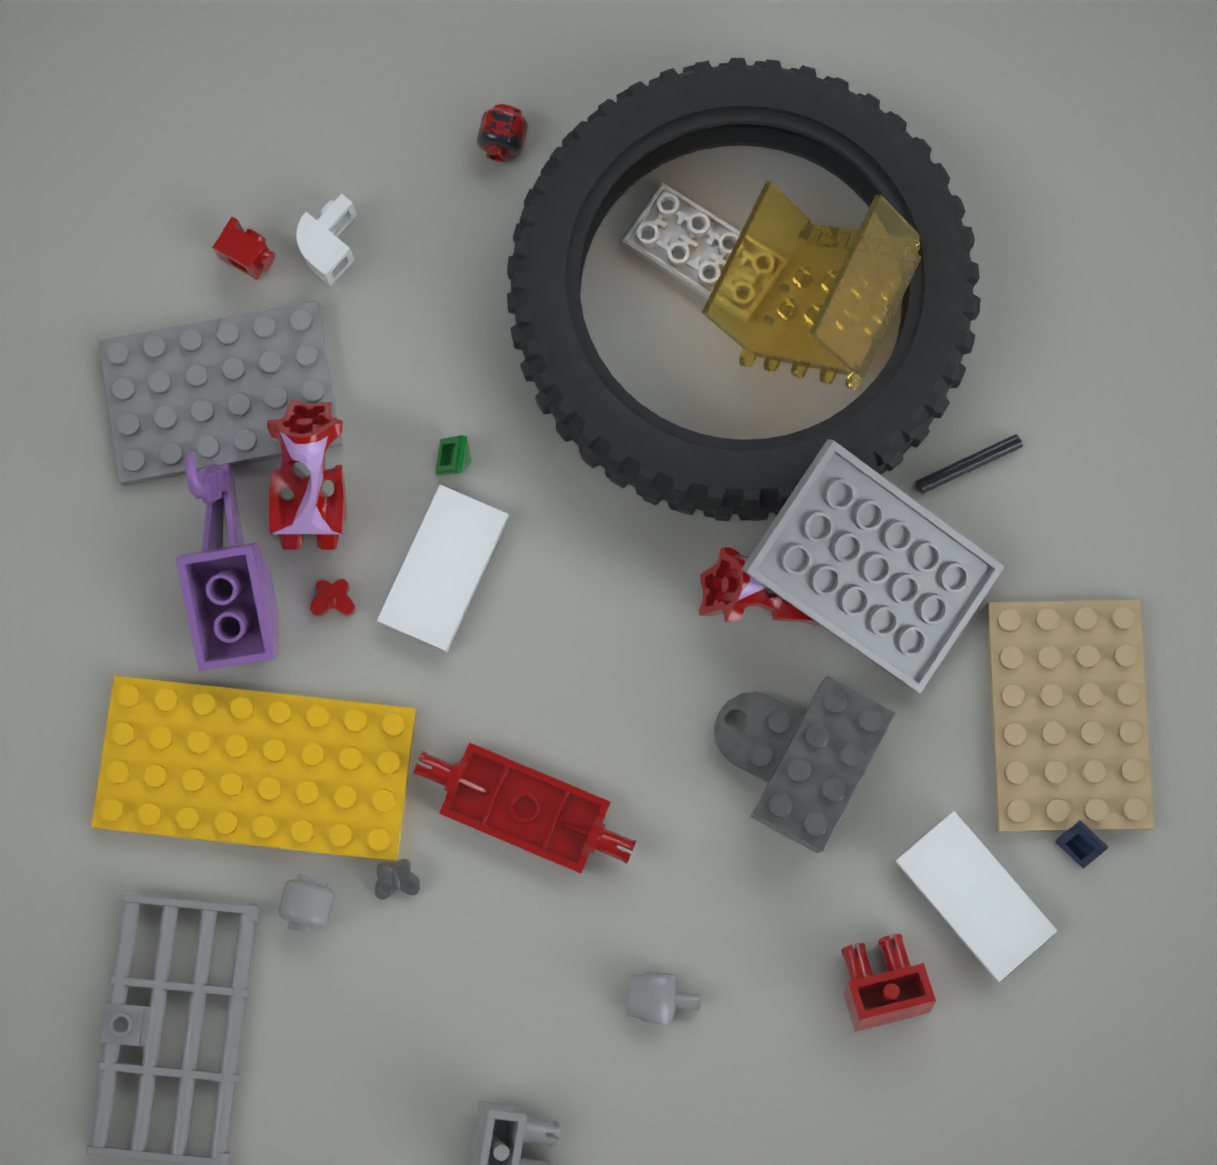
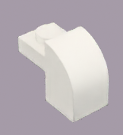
[296,194,357,287]

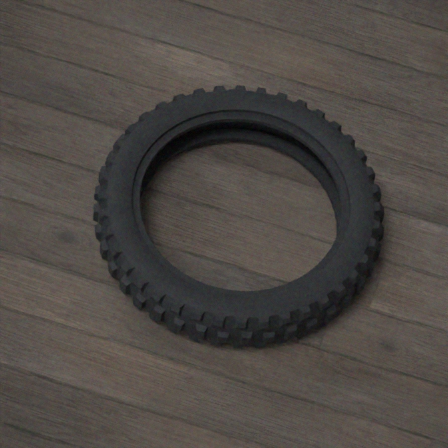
[507,58,981,522]

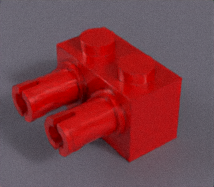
[841,933,936,1032]

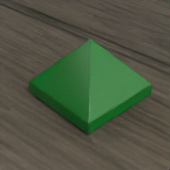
[436,435,471,476]

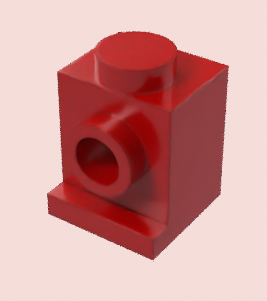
[212,217,275,280]

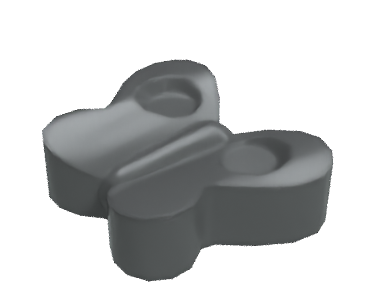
[375,859,420,900]

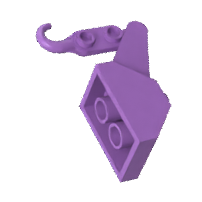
[176,451,278,671]

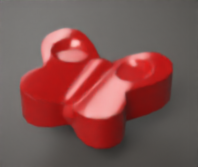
[310,579,356,617]

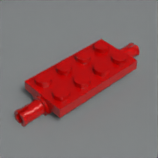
[413,742,637,874]

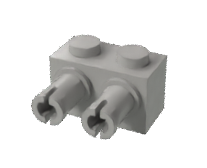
[469,1101,560,1165]

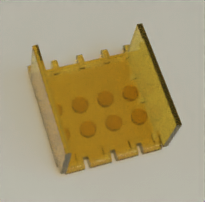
[701,181,922,390]

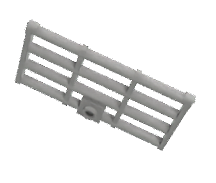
[86,893,261,1165]

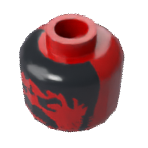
[477,104,528,162]

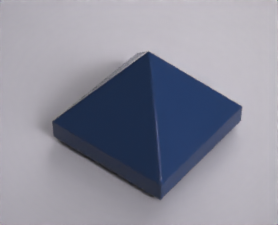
[1055,820,1108,869]

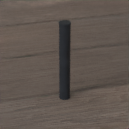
[915,434,1023,494]

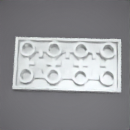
[622,183,786,323]
[377,485,509,652]
[894,811,1057,982]

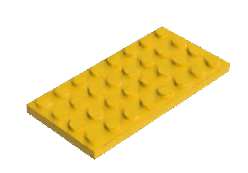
[91,676,417,862]

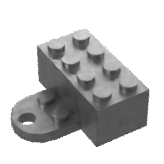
[714,676,896,854]

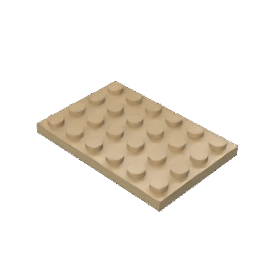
[986,600,1154,832]

